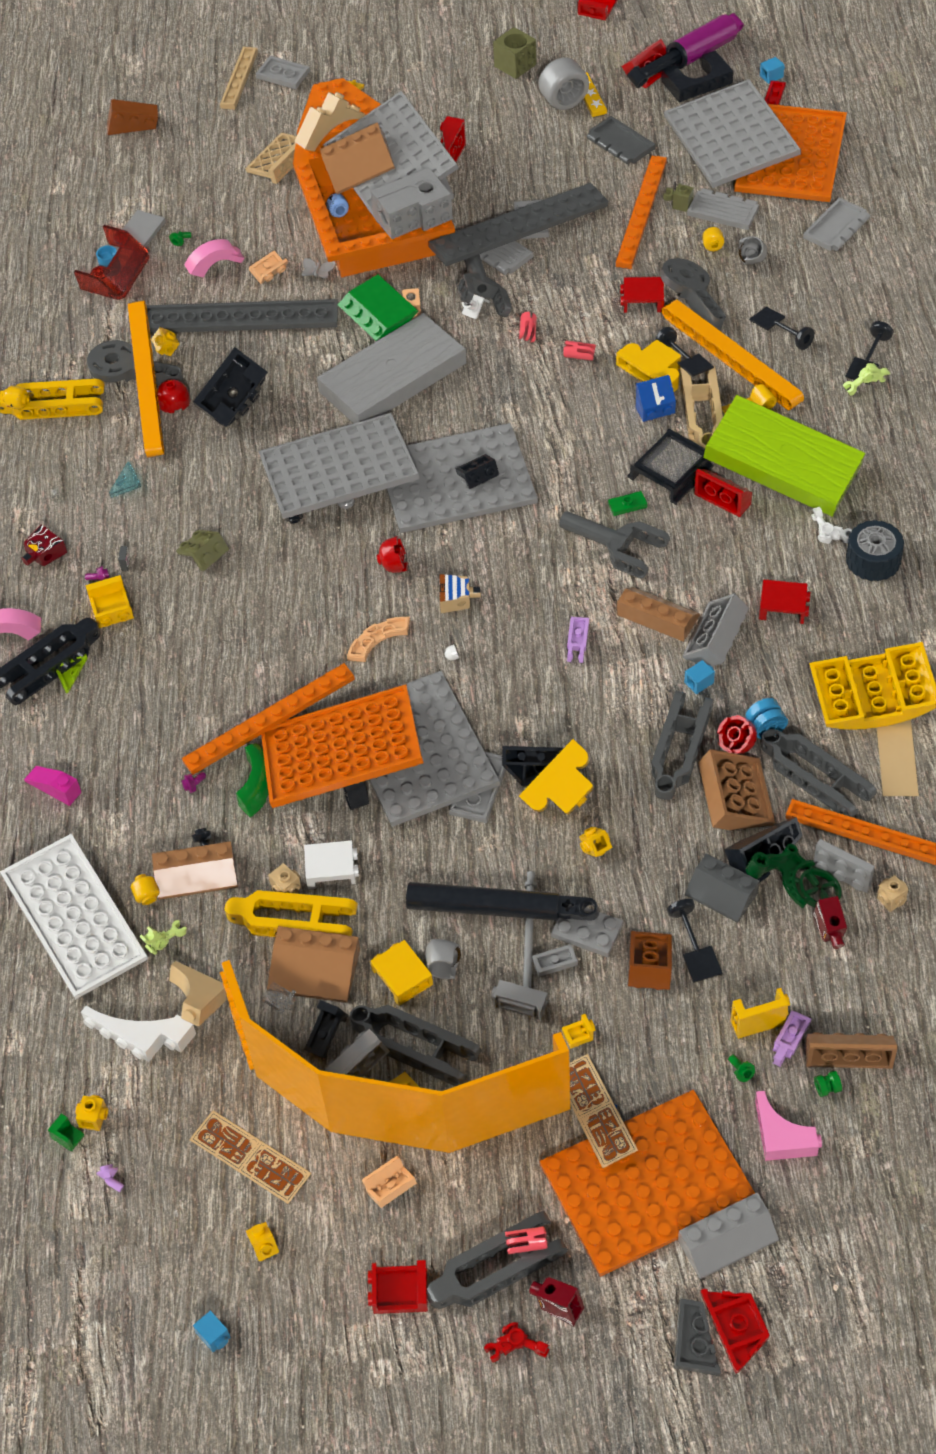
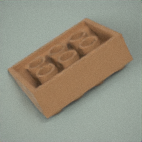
[320,122,395,195]
[698,749,775,830]
[267,926,360,1003]

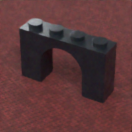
[661,50,734,102]

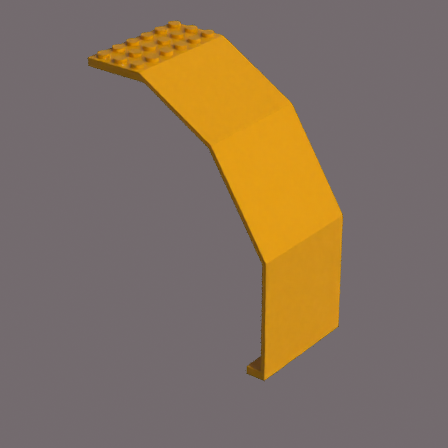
[220,960,571,1153]

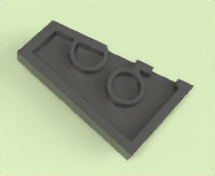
[674,1298,721,1376]

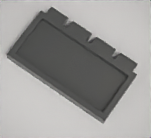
[587,116,655,164]

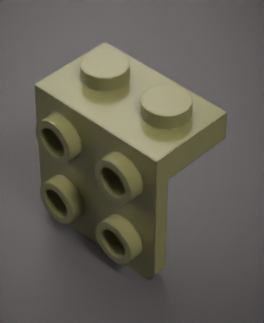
[176,530,229,571]

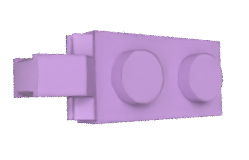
[773,1010,811,1067]

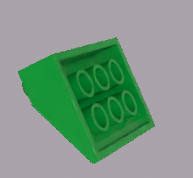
[337,274,418,341]

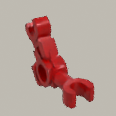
[484,1322,550,1363]

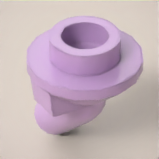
[96,1164,124,1193]

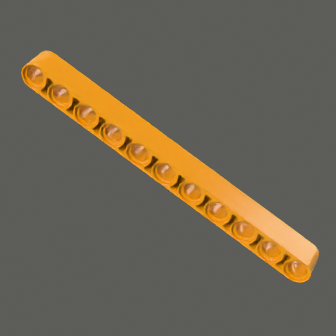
[128,300,165,458]
[662,300,804,410]

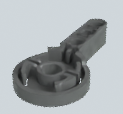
[660,258,726,331]
[87,340,184,385]

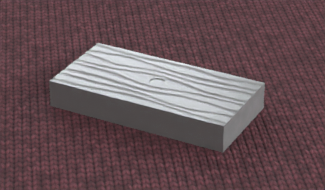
[317,313,467,423]

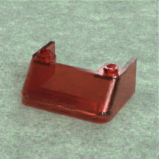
[74,225,149,300]

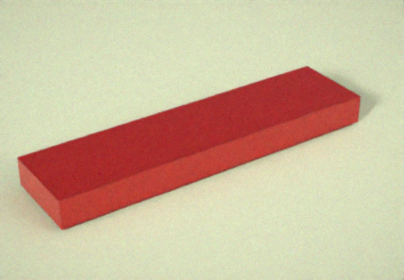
[764,81,786,105]

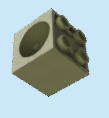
[493,27,537,79]

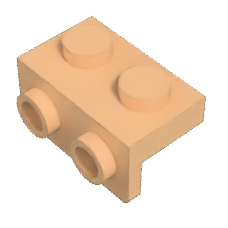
[248,251,288,284]
[362,1156,417,1208]

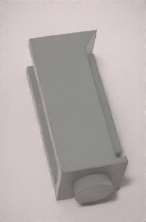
[491,980,548,1022]

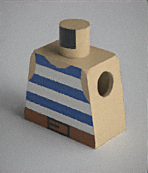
[440,574,481,613]

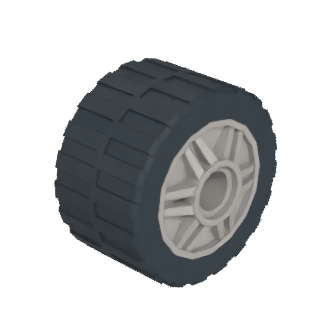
[846,520,904,581]

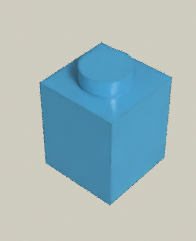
[760,57,785,84]
[684,660,715,695]
[193,1310,231,1352]

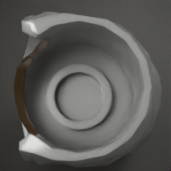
[738,236,767,265]
[425,939,461,979]

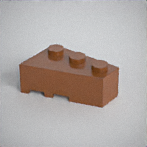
[107,99,158,135]

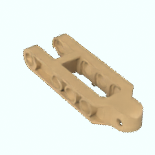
[680,365,723,448]

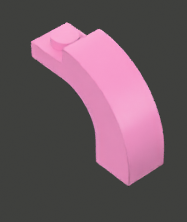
[184,239,244,278]
[0,608,41,640]

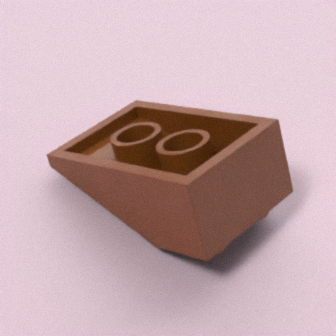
[628,931,672,990]

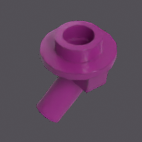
[85,566,110,581]
[181,772,206,794]

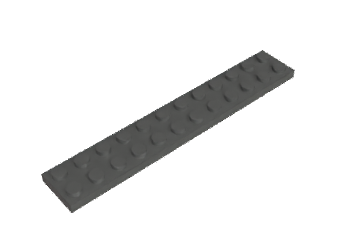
[429,183,609,266]
[146,299,339,333]

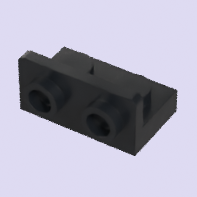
[455,454,499,489]

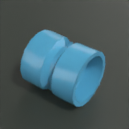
[96,245,121,277]

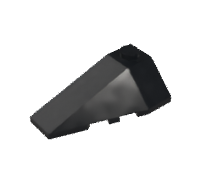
[724,817,803,882]

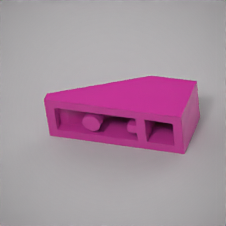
[24,766,81,806]

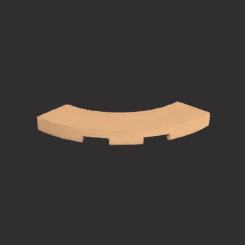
[347,617,410,662]

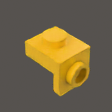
[562,1014,596,1049]
[246,1222,279,1261]

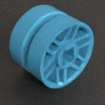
[746,698,788,739]

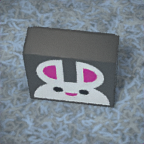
[118,546,130,571]

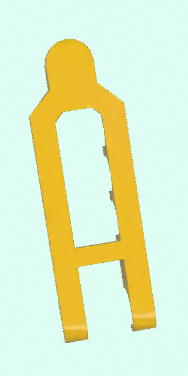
[0,379,105,420]
[225,890,358,937]

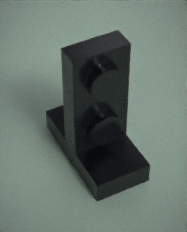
[304,1000,348,1059]

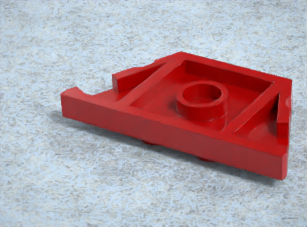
[700,1289,770,1374]

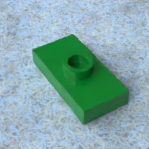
[608,491,647,516]

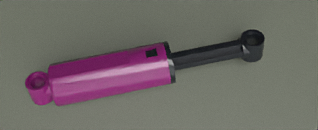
[627,13,744,88]

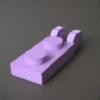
[567,617,589,663]

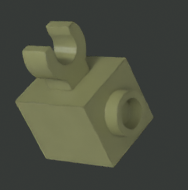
[663,184,694,212]

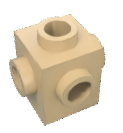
[268,863,301,894]
[877,875,908,912]

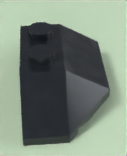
[502,746,578,786]

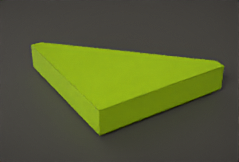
[56,654,88,693]

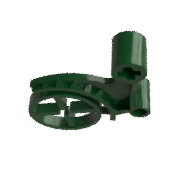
[746,844,842,908]

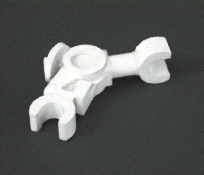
[811,507,852,544]

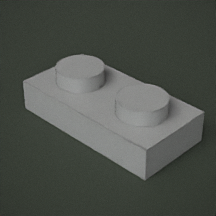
[532,944,578,977]

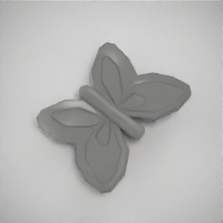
[301,258,335,278]

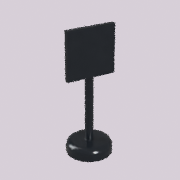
[749,307,815,350]
[845,321,894,385]
[655,327,714,377]
[667,899,723,983]

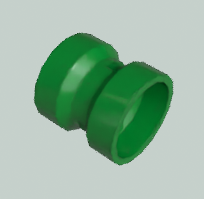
[814,1071,842,1097]

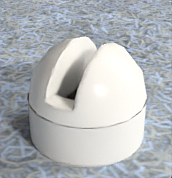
[444,644,459,661]

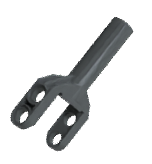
[457,254,512,317]
[559,511,670,578]

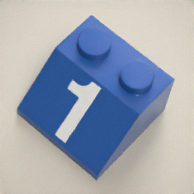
[636,375,676,422]

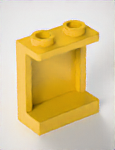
[85,575,134,628]
[370,940,433,1006]
[730,988,790,1039]

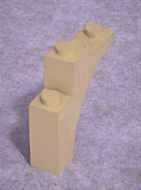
[294,92,365,152]

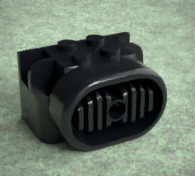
[193,347,268,427]

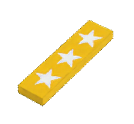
[583,72,607,117]

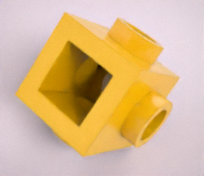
[151,327,180,356]
[579,827,613,857]
[75,1095,109,1131]

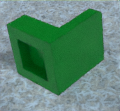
[48,1113,84,1152]

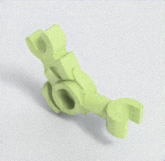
[843,363,890,396]
[140,920,187,955]

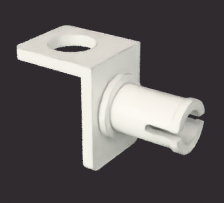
[462,294,490,319]

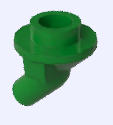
[169,231,191,246]
[728,1054,755,1082]

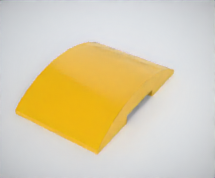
[809,642,936,730]

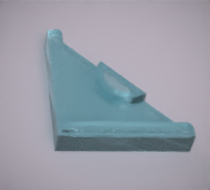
[109,462,141,498]

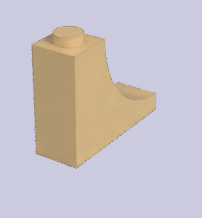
[169,961,226,1027]

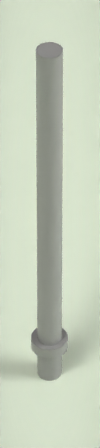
[523,871,537,988]

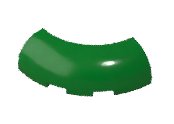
[236,743,269,818]

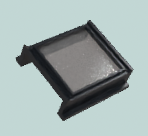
[627,429,714,505]

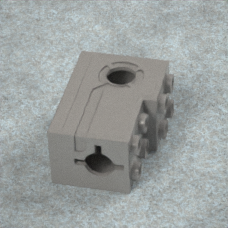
[371,168,453,239]

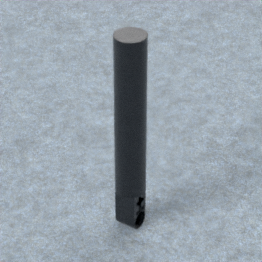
[406,882,600,921]

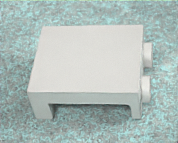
[304,840,359,889]

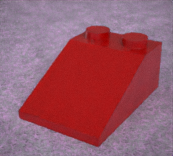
[440,116,466,162]

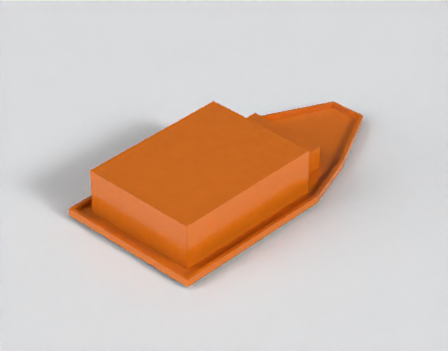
[293,78,455,278]

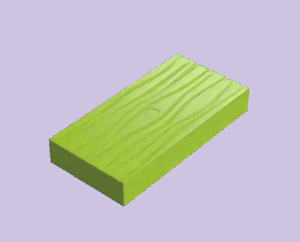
[703,395,865,517]

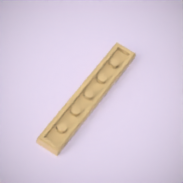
[220,47,258,110]

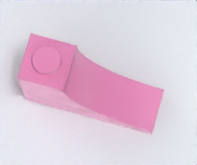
[755,1091,822,1161]

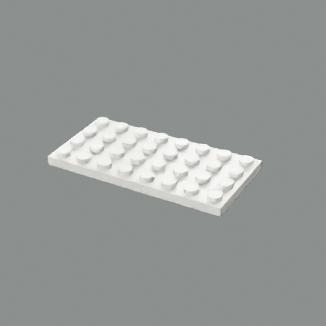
[0,834,148,1000]

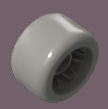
[539,57,589,110]

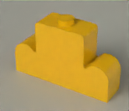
[616,340,681,392]
[519,739,594,815]

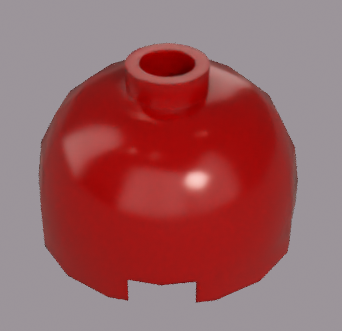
[157,379,191,413]
[376,536,408,573]
[717,715,757,754]

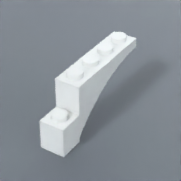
[81,1006,196,1062]

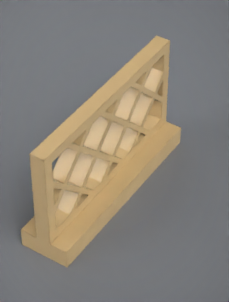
[245,133,296,184]

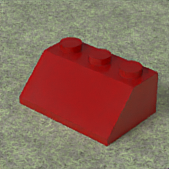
[621,39,666,89]
[695,469,752,517]

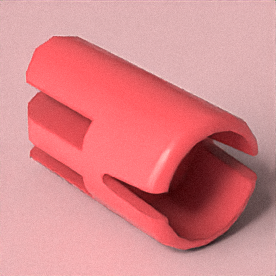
[519,312,537,342]
[563,340,596,361]
[505,1226,548,1254]

